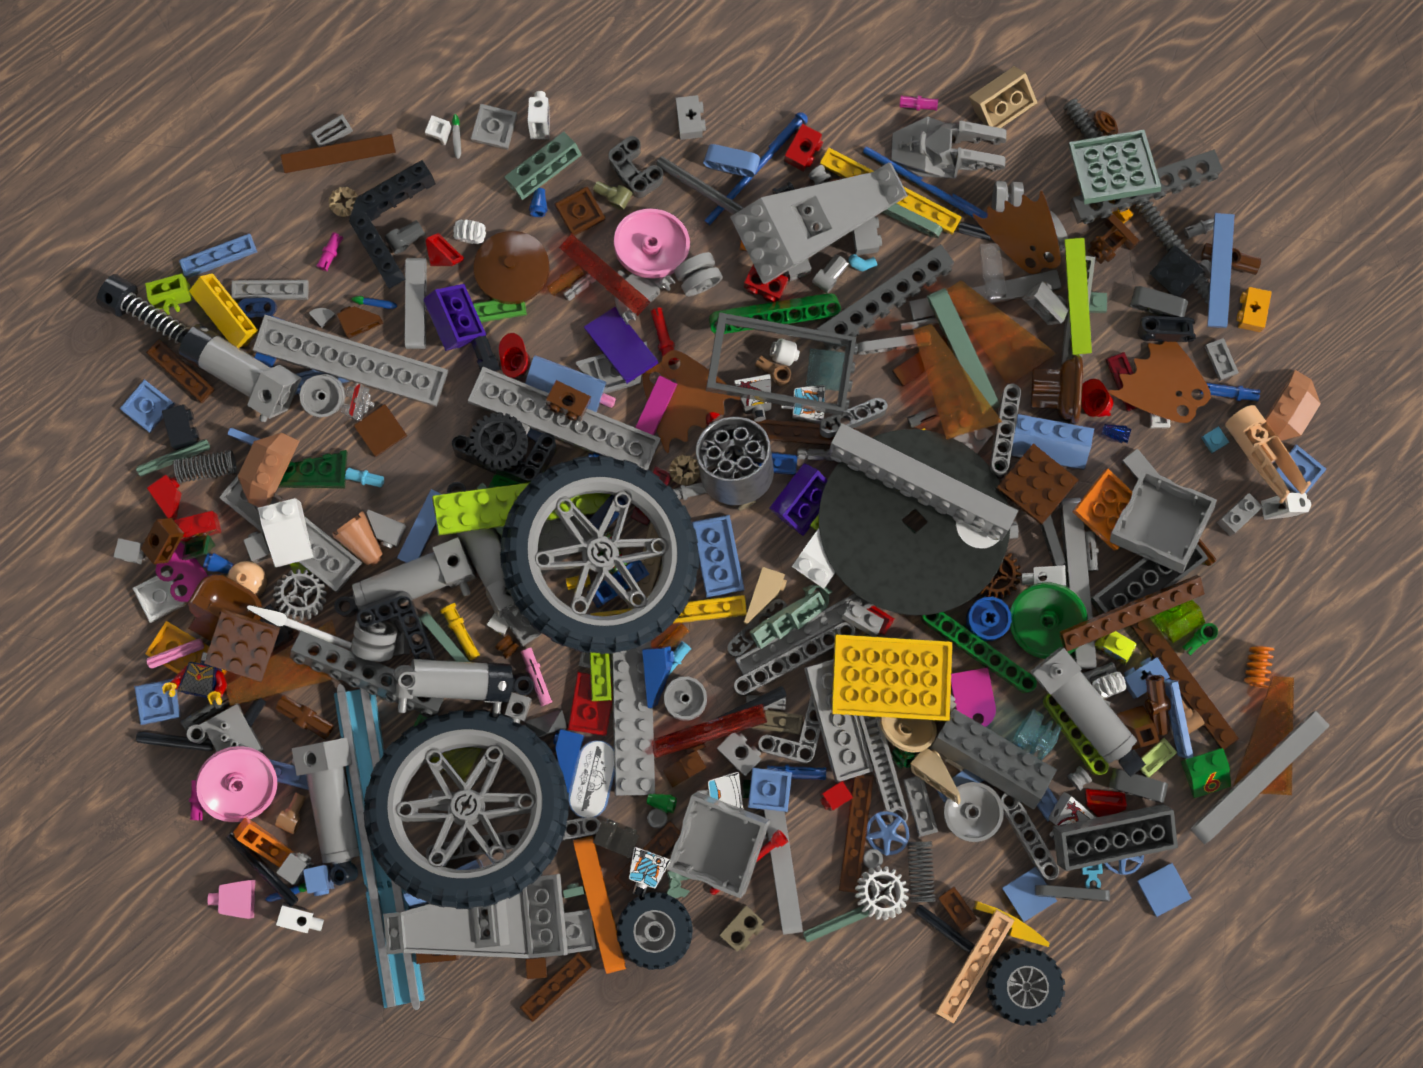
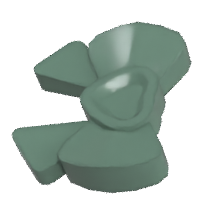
[666,870,690,898]

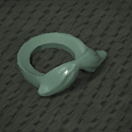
[803,584,833,610]

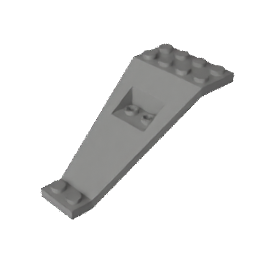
[730,162,908,284]
[383,874,568,958]

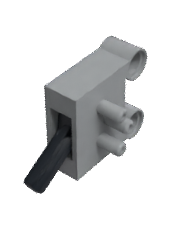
[187,697,266,752]

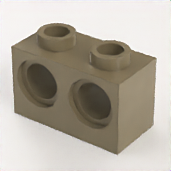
[720,905,764,952]

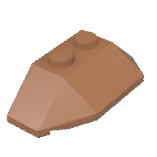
[1265,370,1321,441]
[238,433,300,507]

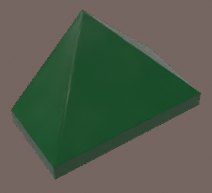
[182,535,215,561]

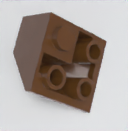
[1116,705,1160,750]

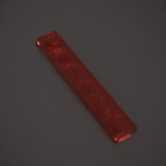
[559,234,650,316]
[652,704,767,758]

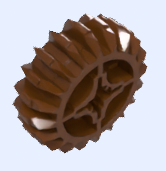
[978,553,1022,600]

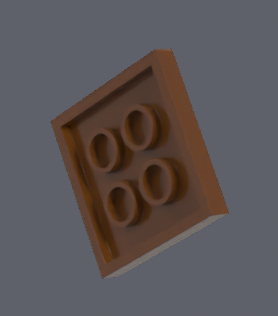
[996,443,1078,525]
[204,609,280,682]

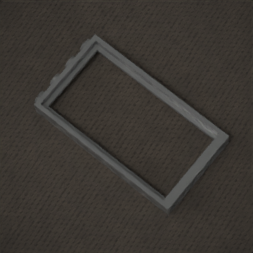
[706,313,858,416]

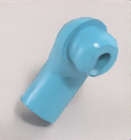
[848,254,877,271]

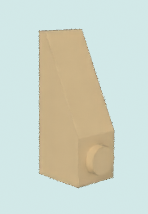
[744,567,787,625]
[910,748,961,805]

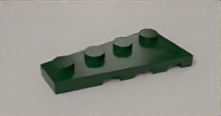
[278,450,348,489]

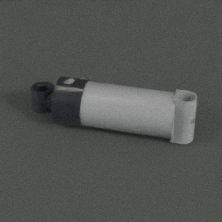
[394,659,534,718]

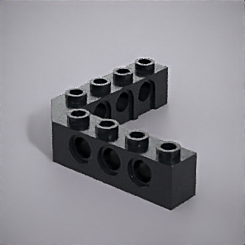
[349,159,436,289]

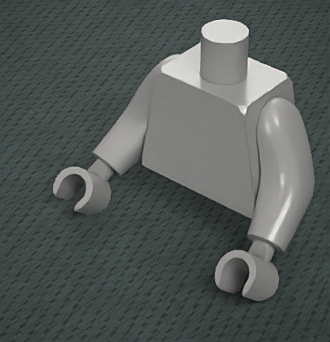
[615,269,676,325]

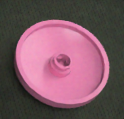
[614,209,690,278]
[196,746,277,822]

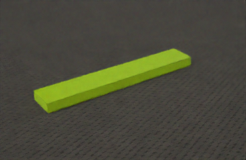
[1064,238,1092,355]

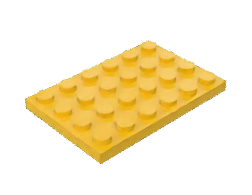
[831,635,952,721]

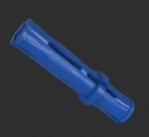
[1200,383,1260,402]
[767,765,826,780]

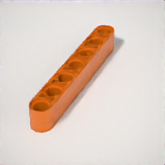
[573,835,626,974]

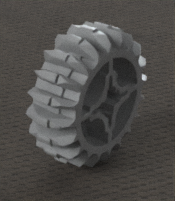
[273,569,327,621]

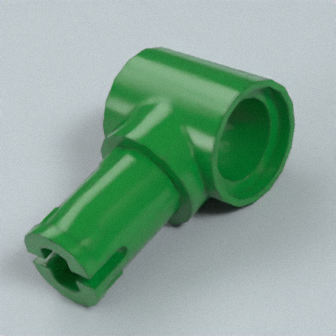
[1182,623,1218,656]

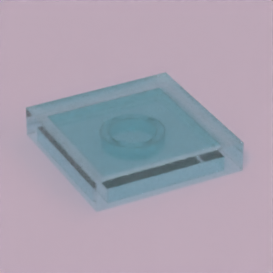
[806,348,845,391]

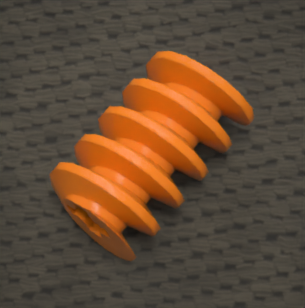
[1244,646,1275,688]

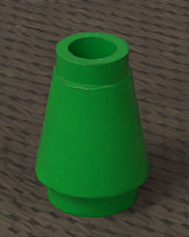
[647,794,677,814]

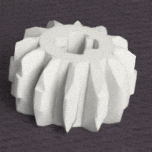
[453,219,486,244]
[1092,672,1126,699]

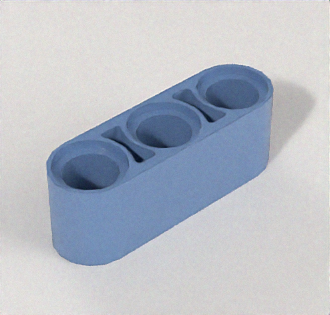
[703,144,760,177]

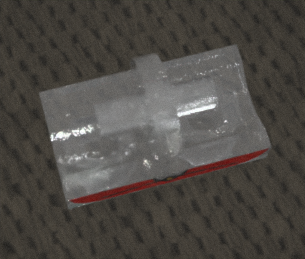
[341,383,375,421]

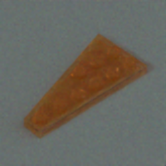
[947,280,1057,385]
[913,324,1002,440]
[226,620,337,706]
[1233,676,1294,796]

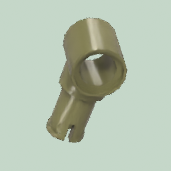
[593,181,633,210]

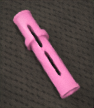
[520,647,552,706]

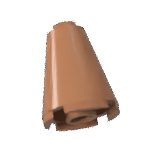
[331,511,383,566]

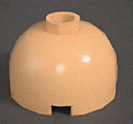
[227,561,267,597]

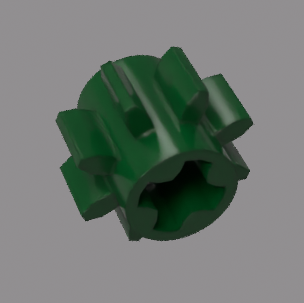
[892,747,917,769]

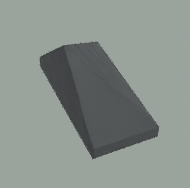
[525,710,568,738]

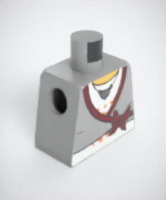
[734,374,771,422]
[1049,792,1096,839]

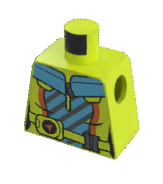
[1095,631,1136,665]

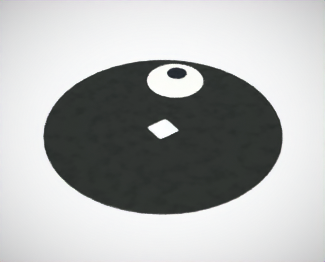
[819,429,1010,615]

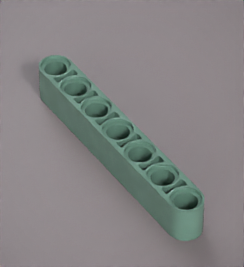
[927,288,1000,415]

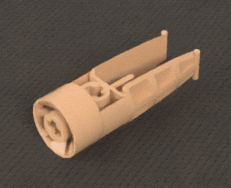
[1225,405,1311,504]

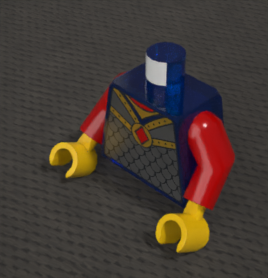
[162,652,227,705]

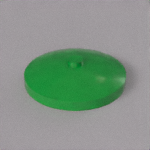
[1010,582,1088,659]

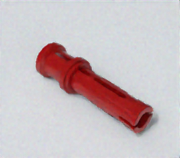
[650,307,679,366]

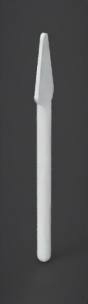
[247,605,351,651]

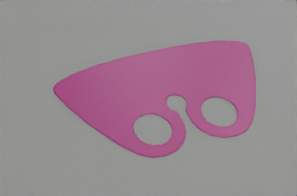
[156,542,208,602]

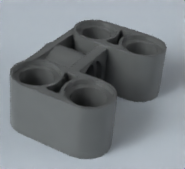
[609,136,663,198]

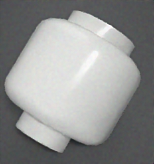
[770,339,800,366]

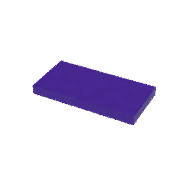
[584,307,658,384]

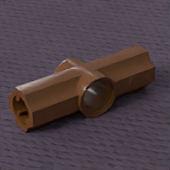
[1201,243,1261,275]
[1145,675,1171,735]
[275,695,334,740]

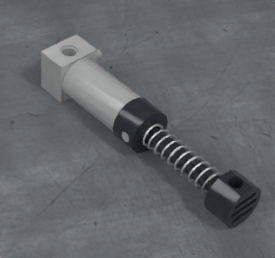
[96,274,302,422]

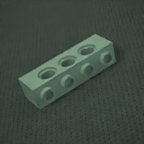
[504,132,582,200]

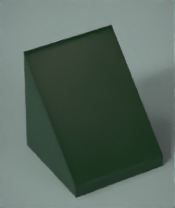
[742,780,751,798]

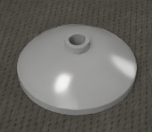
[944,782,1004,842]

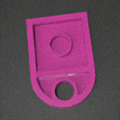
[951,668,996,727]

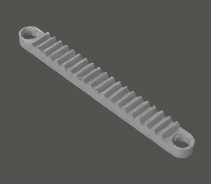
[858,716,908,826]

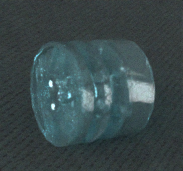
[1011,709,1062,760]

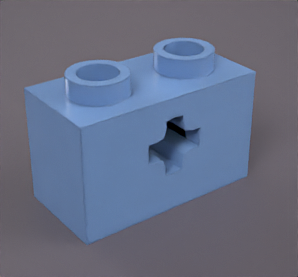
[1124,657,1170,699]
[303,865,334,896]

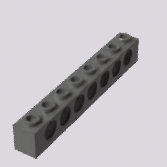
[1069,149,1223,224]
[817,244,954,351]
[290,631,444,718]

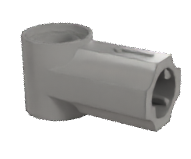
[812,254,848,294]

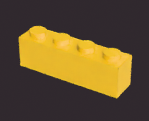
[189,273,258,348]

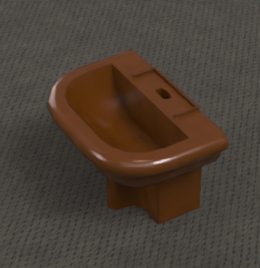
[1031,355,1083,425]
[188,575,262,641]

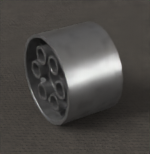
[696,417,774,505]

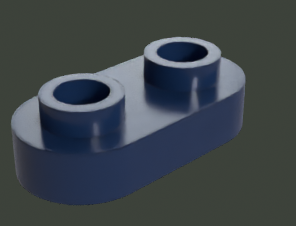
[238,298,277,318]

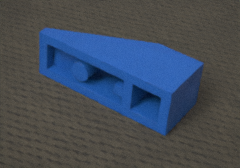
[587,560,649,608]
[642,646,674,708]
[553,729,584,793]

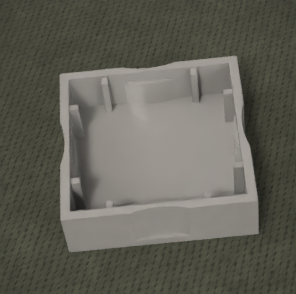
[1110,469,1217,574]
[667,792,770,898]

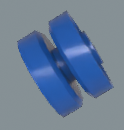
[966,597,1011,642]

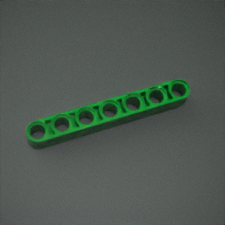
[709,293,841,334]
[921,612,1037,693]

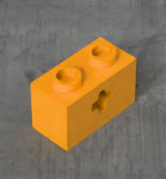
[1236,287,1272,332]

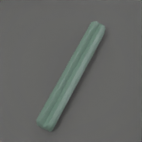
[136,439,210,476]
[803,904,876,942]

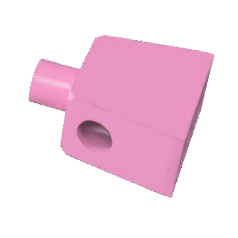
[208,880,255,919]

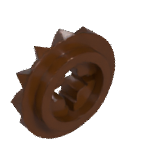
[1093,110,1118,136]

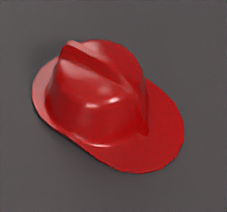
[499,333,531,378]
[1081,378,1114,417]

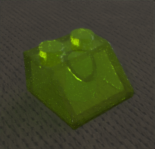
[1152,600,1205,643]

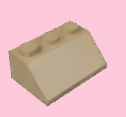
[969,66,1037,128]

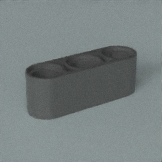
[1130,286,1188,317]
[1108,768,1168,803]

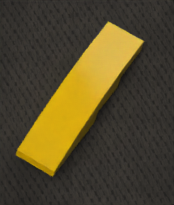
[973,901,1050,947]

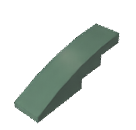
[750,591,827,649]

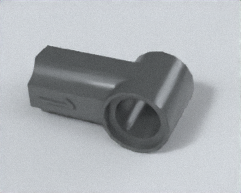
[385,220,426,254]

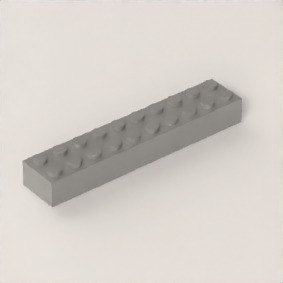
[828,423,1018,541]

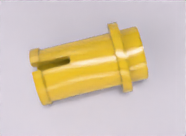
[566,573,591,590]

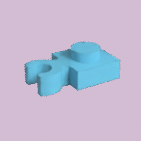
[1081,864,1103,889]

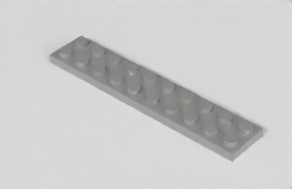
[253,315,448,407]
[468,367,661,470]

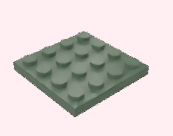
[1069,130,1161,204]

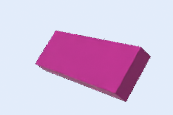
[635,376,677,435]

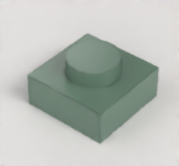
[1089,292,1107,313]
[563,883,585,898]

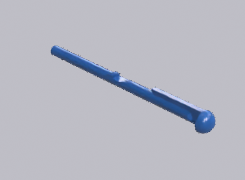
[704,112,808,225]
[863,146,988,218]

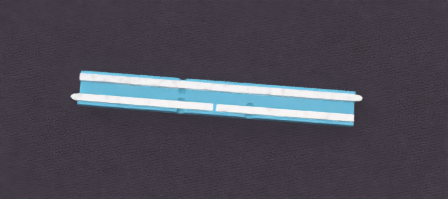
[334,684,425,1010]

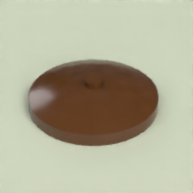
[473,231,550,304]

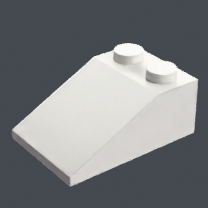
[258,498,314,567]
[792,528,836,588]

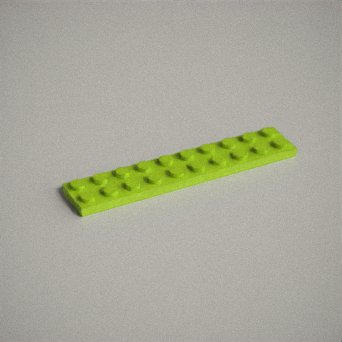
[432,483,629,535]

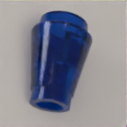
[1102,424,1132,444]

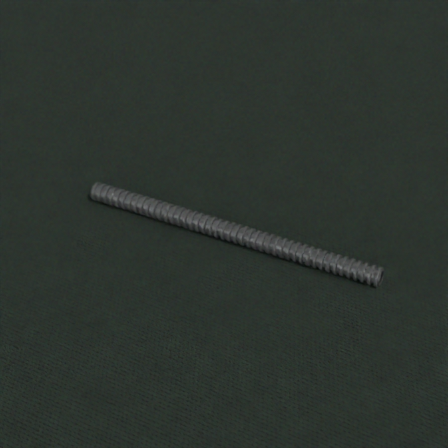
[1063,98,1230,311]

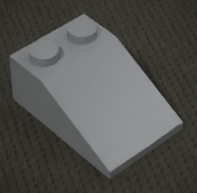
[1022,281,1069,325]

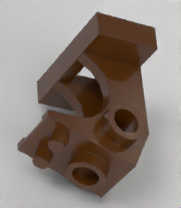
[1088,213,1140,264]

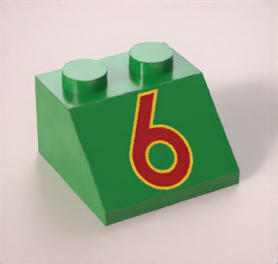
[1181,748,1231,798]

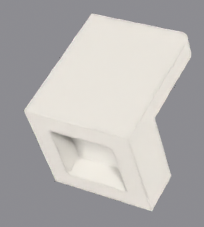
[425,116,452,145]

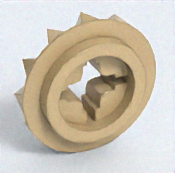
[329,187,358,217]
[669,455,700,485]

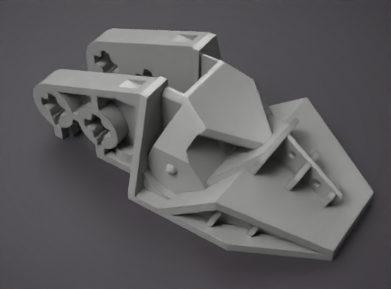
[891,117,1007,179]

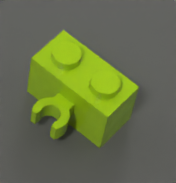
[145,274,192,315]

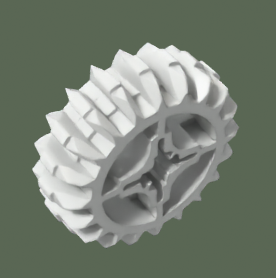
[855,866,909,920]

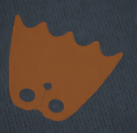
[972,191,1061,274]
[1108,342,1211,423]
[643,350,741,453]

